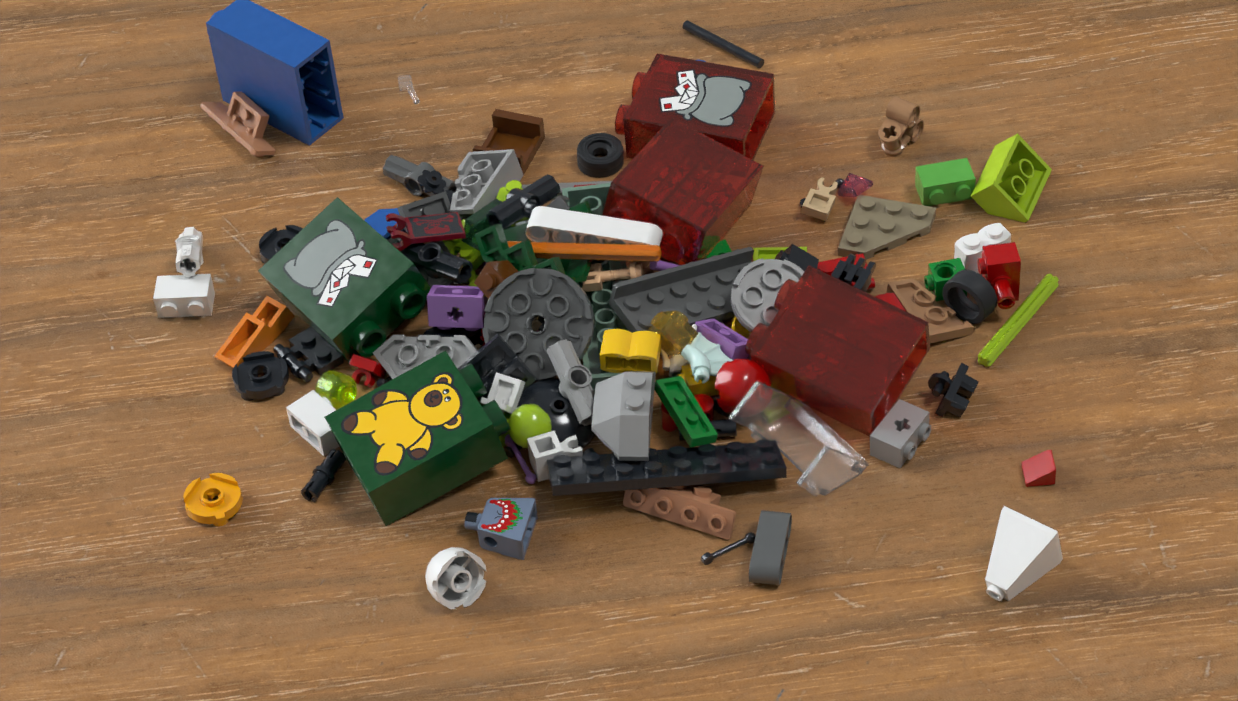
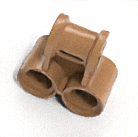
[878,97,924,156]

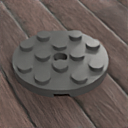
[482,268,594,381]

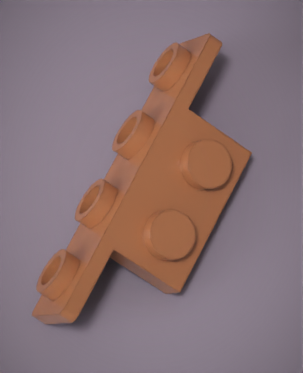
[201,91,275,157]
[623,485,736,540]

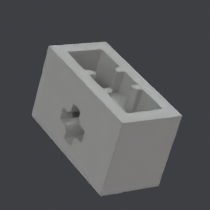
[870,399,932,468]

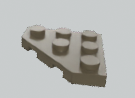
[838,195,936,260]

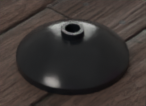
[517,379,595,449]

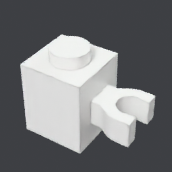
[527,431,583,482]

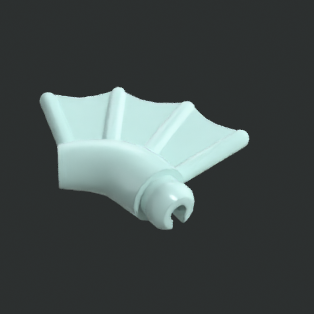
[681,332,733,383]

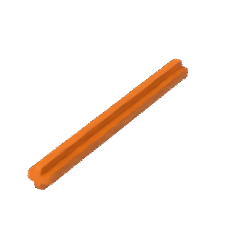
[507,241,661,262]

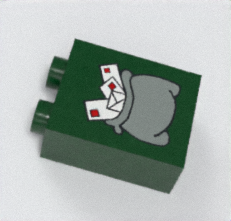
[258,197,431,363]

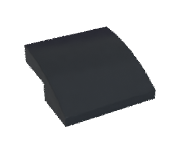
[457,333,537,405]

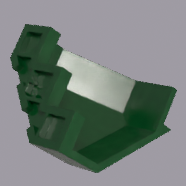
[475,201,592,284]

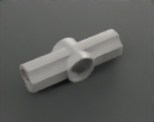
[547,339,595,426]

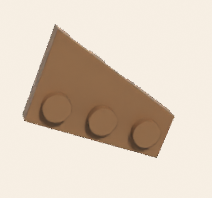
[887,278,974,345]

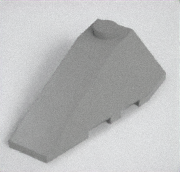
[450,149,524,214]

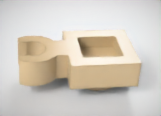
[801,177,838,221]

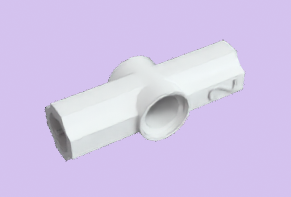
[175,227,204,277]

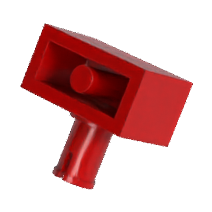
[977,242,1021,309]

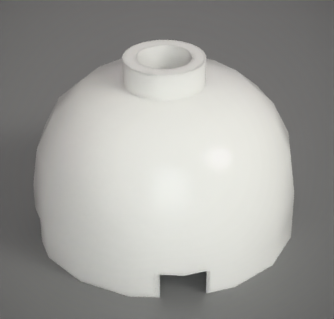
[425,547,487,609]

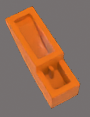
[214,296,295,368]

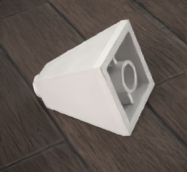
[985,506,1063,601]

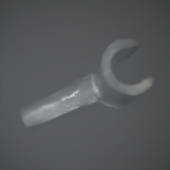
[398,75,420,104]

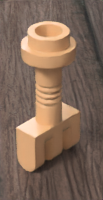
[582,262,644,292]

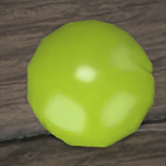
[508,404,552,448]

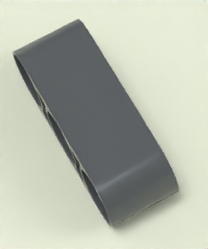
[749,510,792,586]

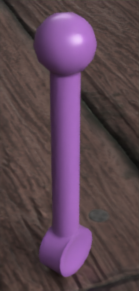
[505,435,537,484]

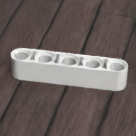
[525,206,663,246]

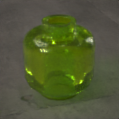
[315,370,357,410]

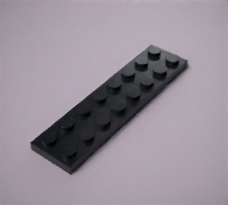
[547,439,787,496]

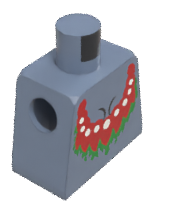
[465,498,538,560]

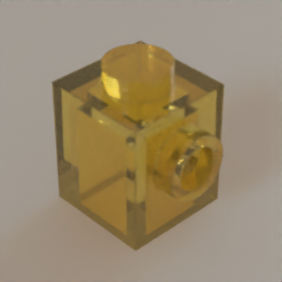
[648,310,698,355]

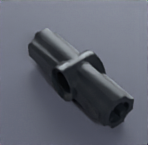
[486,174,561,230]
[400,239,473,284]

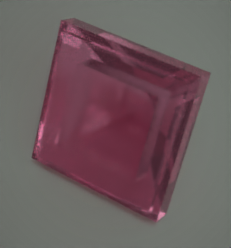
[837,173,873,197]

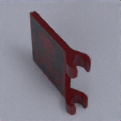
[386,212,466,251]

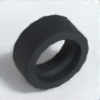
[943,269,997,324]

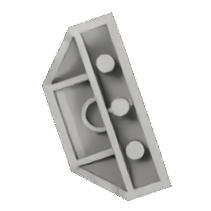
[591,371,656,461]

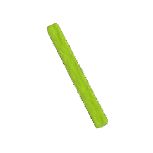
[978,274,1059,367]

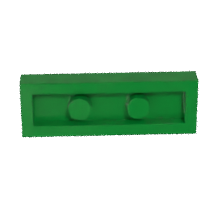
[654,376,718,447]

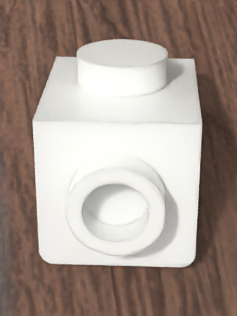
[480,372,525,414]

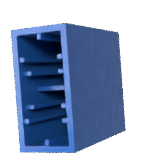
[206,0,344,146]

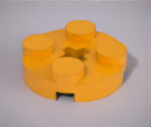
[183,473,243,527]

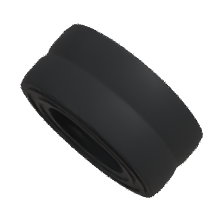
[577,133,624,178]

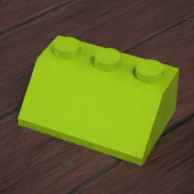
[971,133,1052,223]

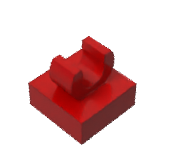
[349,354,386,388]

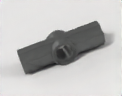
[383,155,456,196]

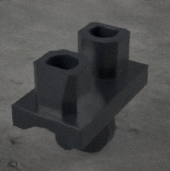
[928,363,979,417]

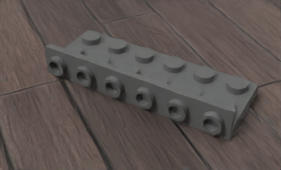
[608,247,754,339]

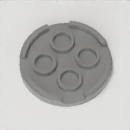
[731,258,815,339]

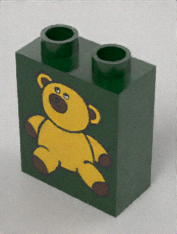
[324,350,511,526]

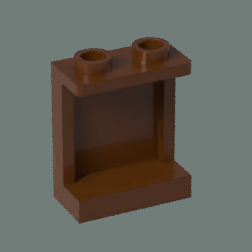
[473,109,545,175]

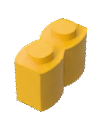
[600,329,661,374]

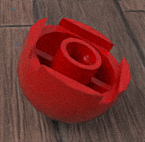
[715,359,771,416]

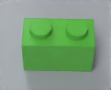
[915,158,976,206]

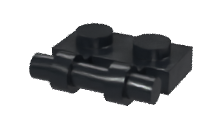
[273,327,344,382]

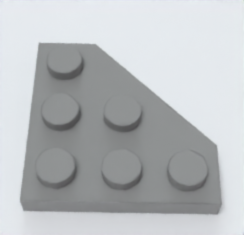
[373,335,478,379]

